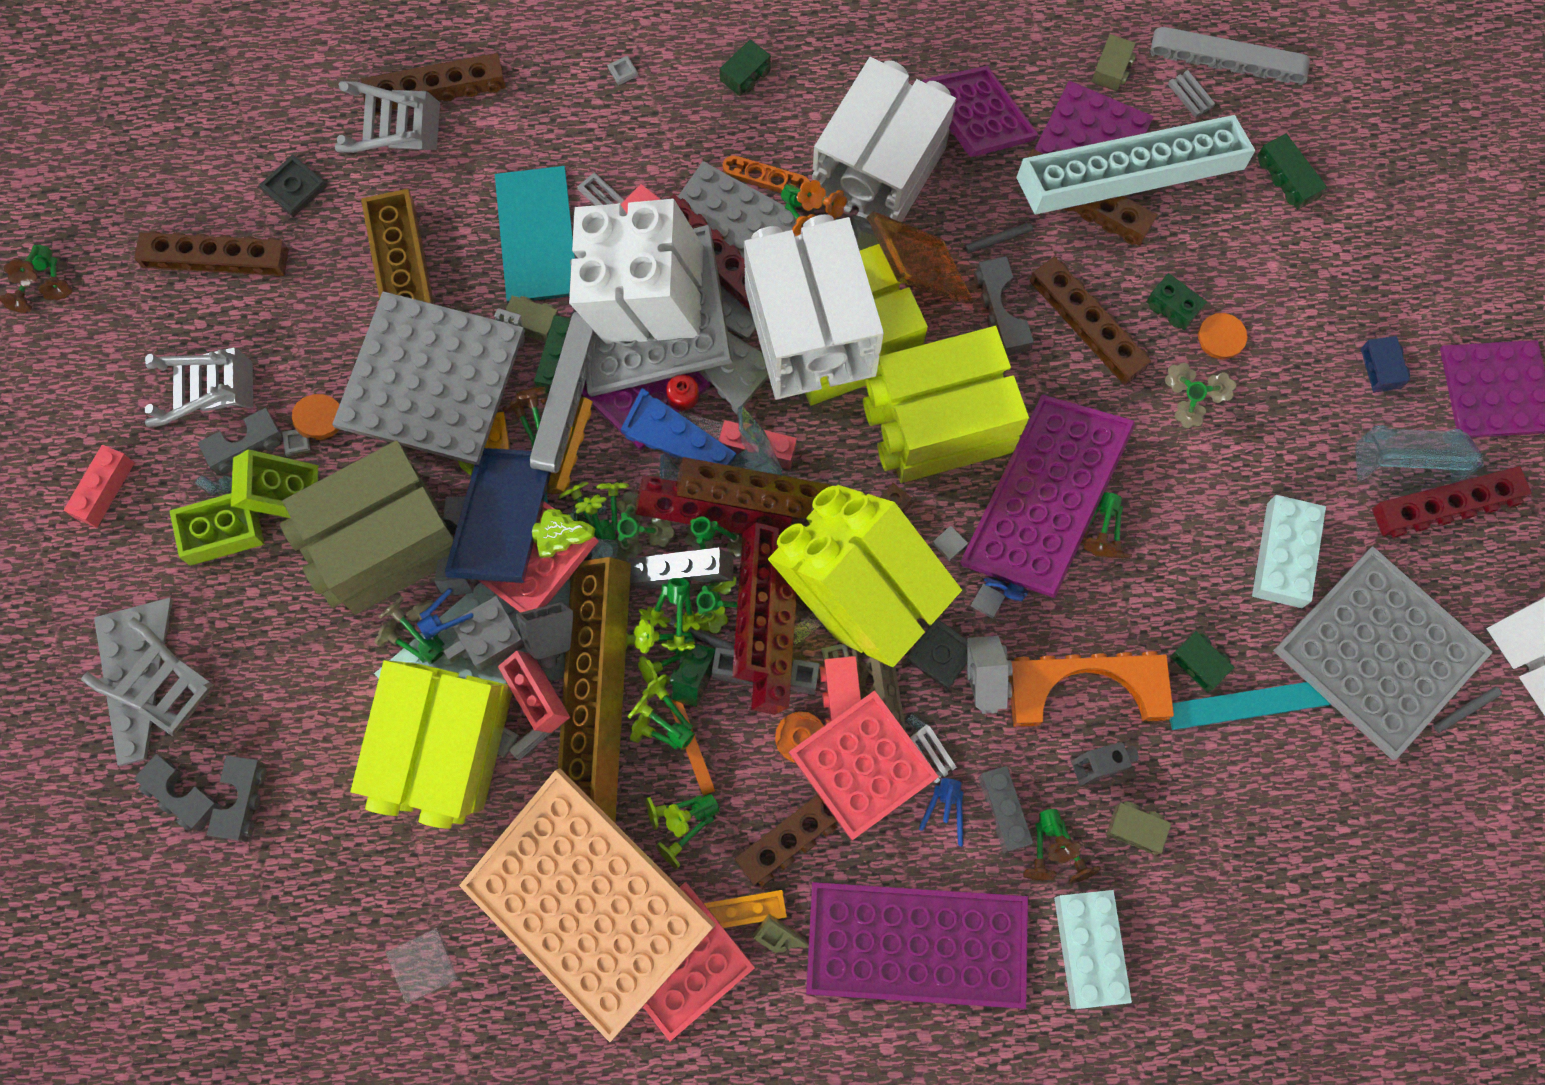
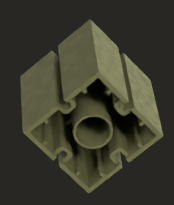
[280,440,454,615]

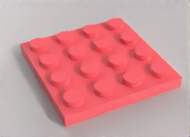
[478,502,599,613]
[789,690,939,841]
[643,882,755,1041]

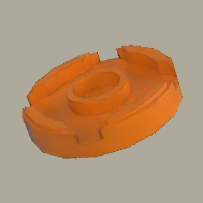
[1197,313,1247,360]
[292,394,340,440]
[775,711,824,763]

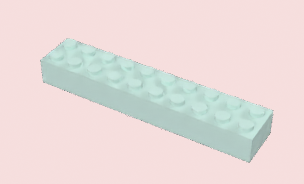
[1016,115,1255,215]

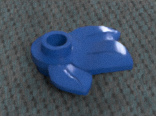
[984,578,1028,601]

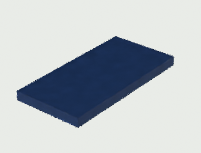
[444,448,551,583]

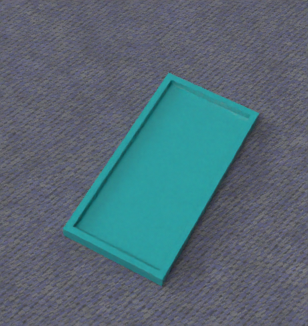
[495,166,575,304]

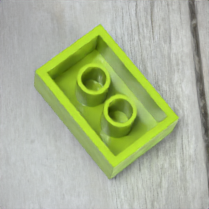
[231,449,318,518]
[170,493,265,566]

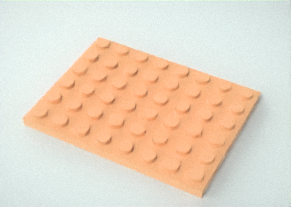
[459,769,716,1042]

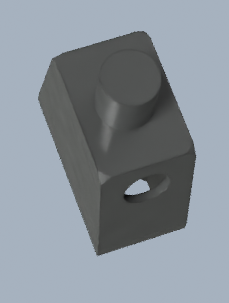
[516,602,573,668]
[1071,742,1139,786]

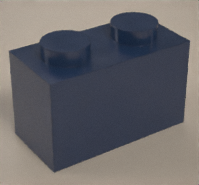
[1361,336,1410,393]

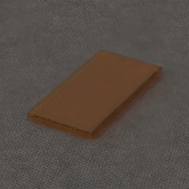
[866,211,972,303]

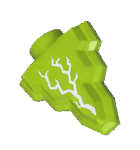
[532,509,595,558]

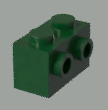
[1146,273,1207,331]
[670,643,716,707]

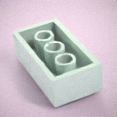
[1252,495,1326,608]
[1054,890,1132,1009]

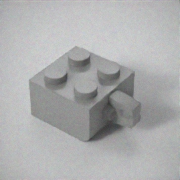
[444,596,525,671]
[967,636,1013,714]

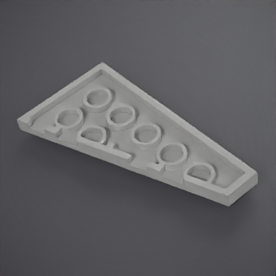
[699,332,769,415]
[94,597,173,767]

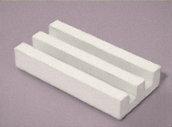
[910,725,957,783]

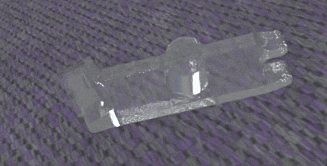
[793,613,823,646]

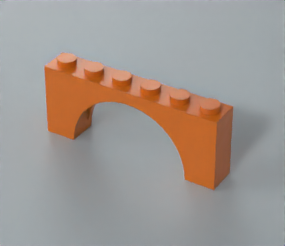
[1009,651,1174,727]

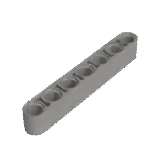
[1150,27,1310,85]
[530,312,598,473]

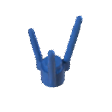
[417,588,474,640]
[919,778,964,847]

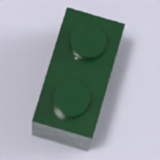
[719,39,771,96]
[1169,631,1235,693]

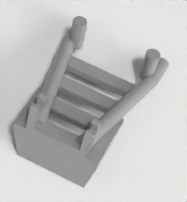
[335,81,440,153]
[145,347,253,428]
[81,617,215,736]

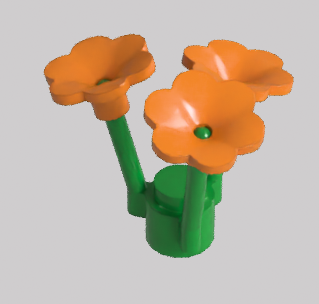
[781,180,847,236]

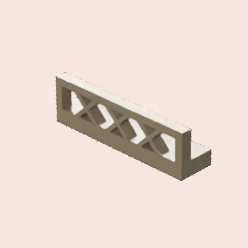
[852,648,906,732]

